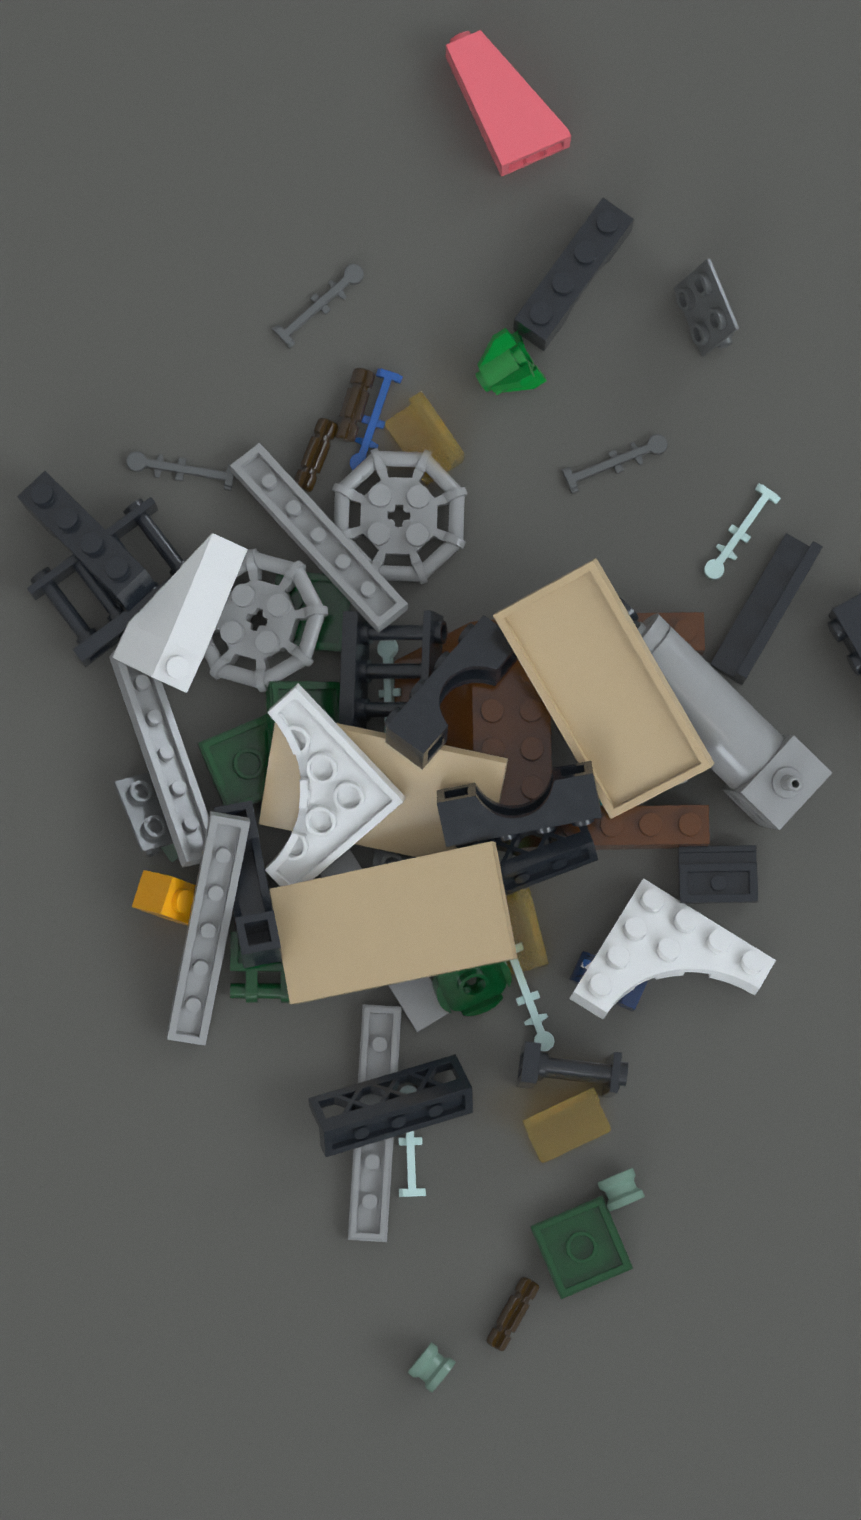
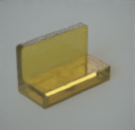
[385,391,465,485]
[506,888,549,975]
[522,1087,611,1163]

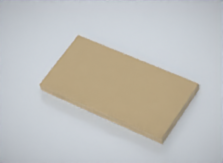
[493,558,714,819]
[259,722,508,857]
[270,841,518,1004]

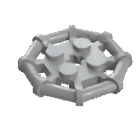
[332,448,468,585]
[204,548,328,692]

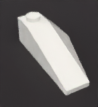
[112,533,248,693]

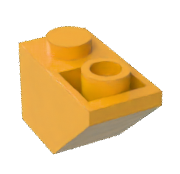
[132,870,196,926]

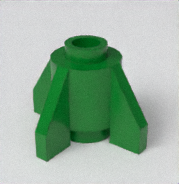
[475,327,547,395]

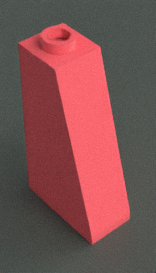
[446,30,571,177]

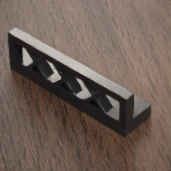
[710,533,823,685]
[478,825,599,895]
[308,1054,473,1157]

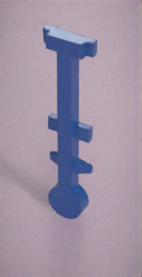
[350,368,403,471]

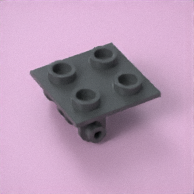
[674,258,739,357]
[114,772,174,857]

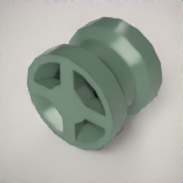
[597,1168,645,1212]
[407,1342,456,1393]

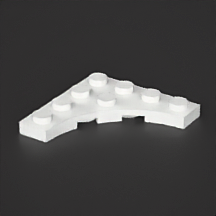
[265,683,405,887]
[569,878,776,1019]

